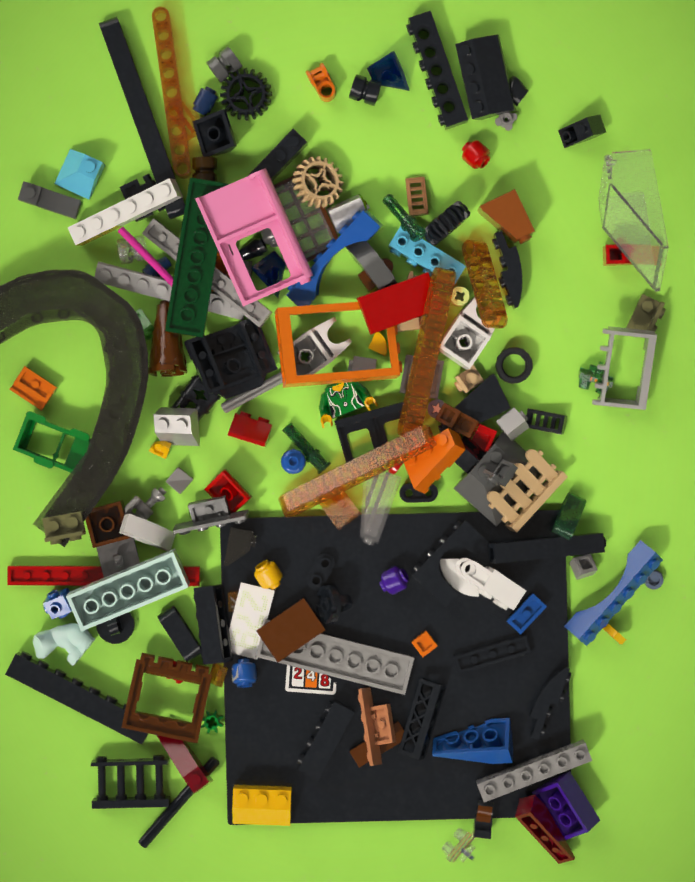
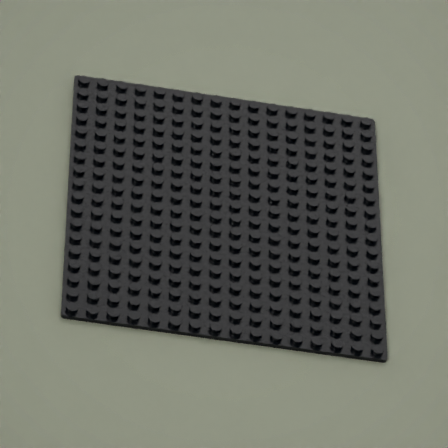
[220,510,571,825]

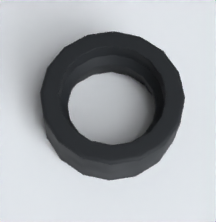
[496,347,533,384]

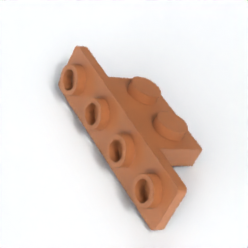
[358,688,396,766]

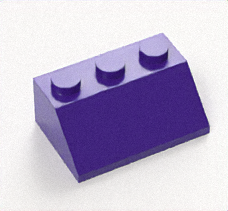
[532,771,600,840]

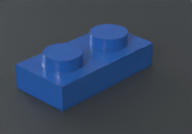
[506,593,547,634]

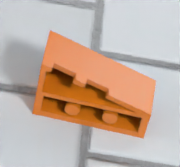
[401,428,466,494]

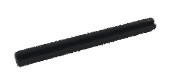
[138,757,219,848]

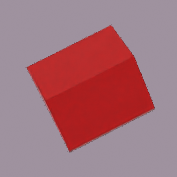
[204,469,252,513]

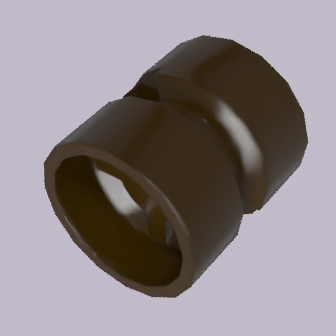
[192,157,217,182]

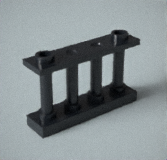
[91,755,171,809]

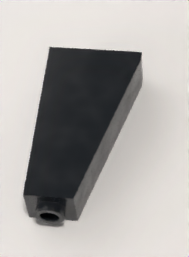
[438,374,510,433]

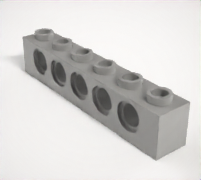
[476,739,592,802]

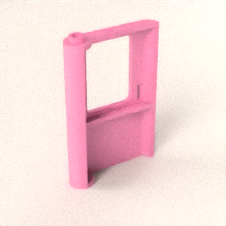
[195,168,313,306]

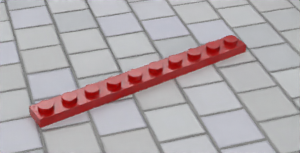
[7,566,200,586]

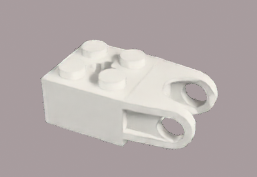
[435,295,502,370]
[277,317,352,375]
[455,558,526,610]

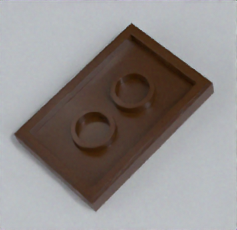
[256,598,326,662]

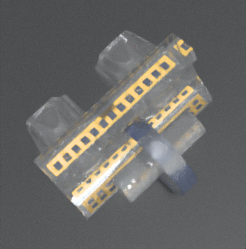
[441,828,476,863]

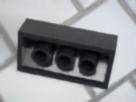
[455,34,516,120]

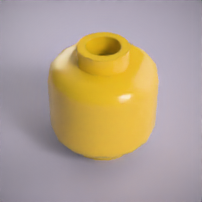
[254,560,283,590]

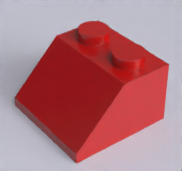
[228,411,273,447]

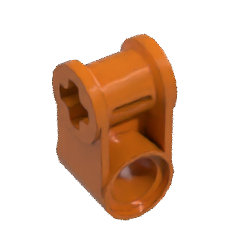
[306,63,336,102]

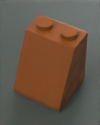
[478,189,535,244]

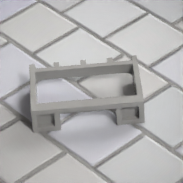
[592,326,657,410]

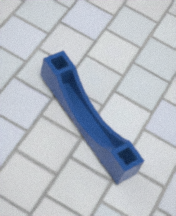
[286,209,383,306]
[564,540,663,646]

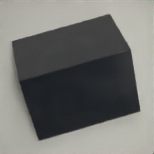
[192,109,237,157]

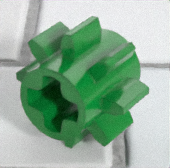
[201,710,224,733]

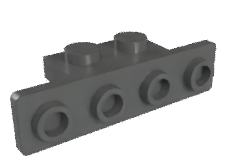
[173,495,250,535]

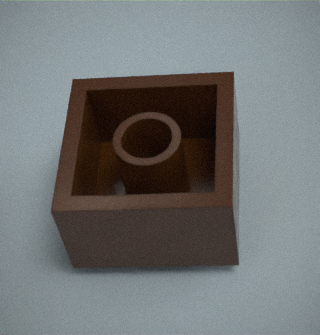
[83,500,132,548]

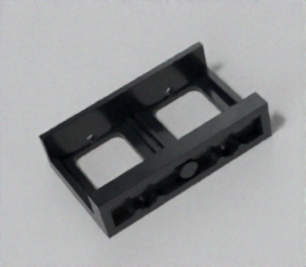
[334,400,421,468]

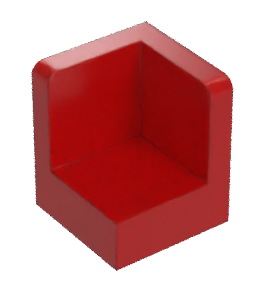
[472,424,497,452]

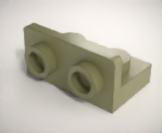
[626,294,666,332]
[42,511,86,545]

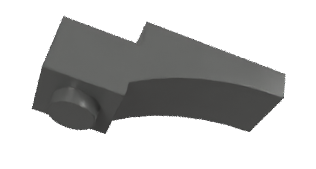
[18,181,82,219]

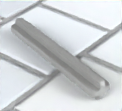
[221,372,282,413]

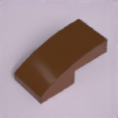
[435,403,480,439]

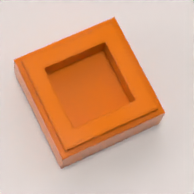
[411,630,438,657]

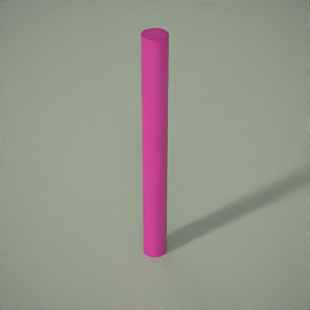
[118,227,173,287]

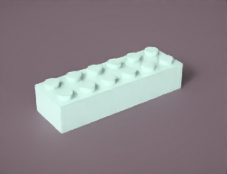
[66,549,190,631]

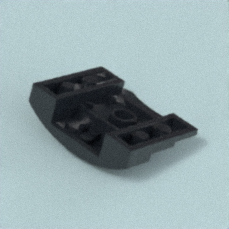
[184,319,277,399]

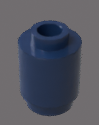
[192,86,218,116]

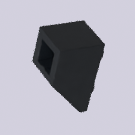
[558,115,607,148]

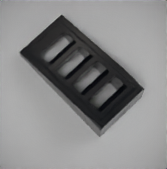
[526,408,567,435]

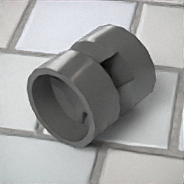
[206,46,242,82]

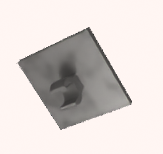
[96,538,140,577]

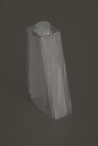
[360,464,402,546]

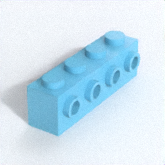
[388,226,466,288]

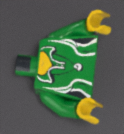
[319,371,378,428]

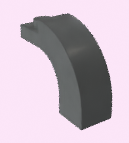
[346,241,397,290]

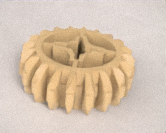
[292,156,344,208]

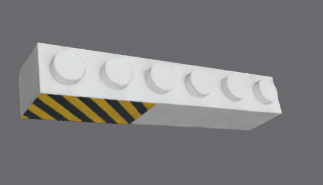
[68,178,183,246]

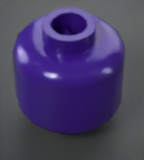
[379,566,409,595]

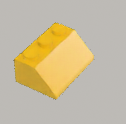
[232,785,292,826]

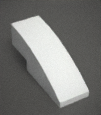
[119,514,176,551]

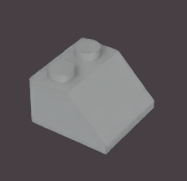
[153,407,200,446]

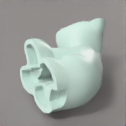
[33,623,95,666]

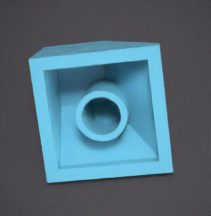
[54,149,105,200]

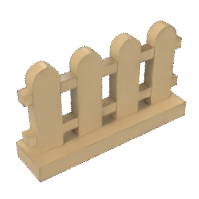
[487,449,568,532]

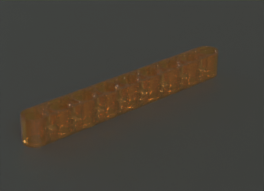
[152,7,192,179]
[397,267,456,439]
[278,425,437,518]

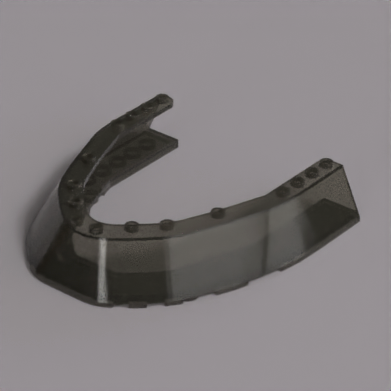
[0,269,149,547]

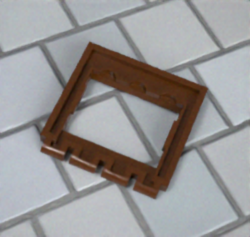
[121,652,212,743]

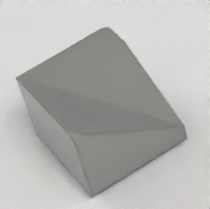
[165,467,193,494]
[570,554,598,580]

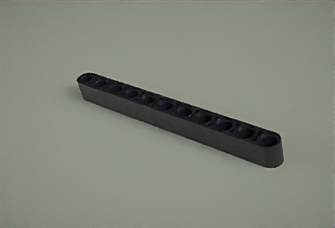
[99,17,185,219]

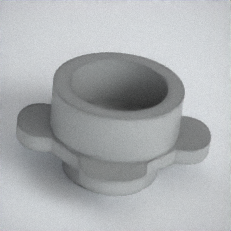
[495,112,517,131]

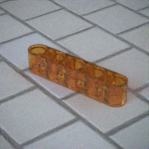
[462,240,508,329]

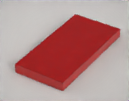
[357,272,441,335]

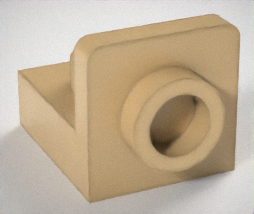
[454,365,484,394]

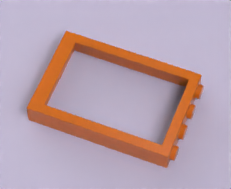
[274,302,402,388]

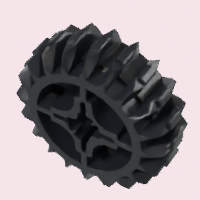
[220,68,272,121]
[423,201,470,245]

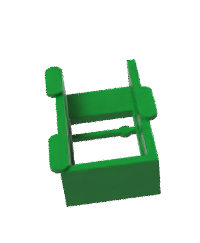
[13,411,94,475]

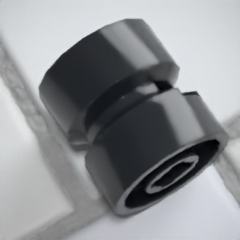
[349,74,382,106]

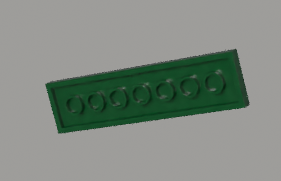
[165,178,229,338]

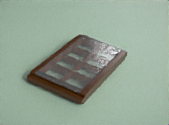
[274,171,338,262]

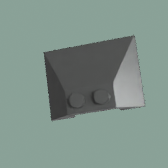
[453,431,541,526]

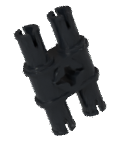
[170,374,221,422]

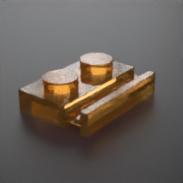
[316,483,361,530]

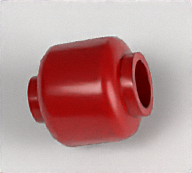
[462,140,491,169]

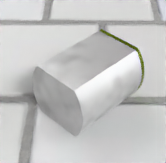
[327,194,370,233]

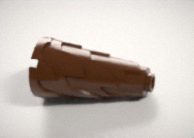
[148,300,187,377]

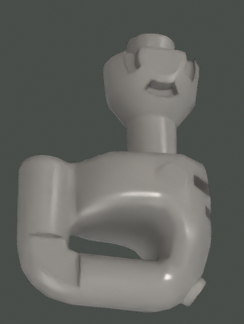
[124,487,166,520]

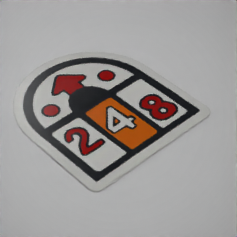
[285,665,336,695]

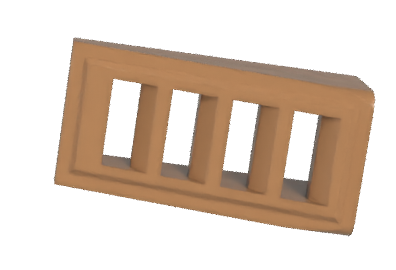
[405,177,428,217]

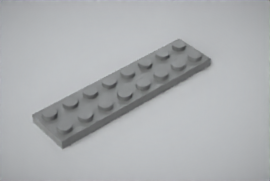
[256,619,414,695]

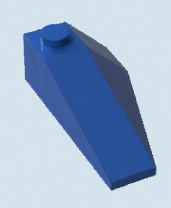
[432,718,513,764]

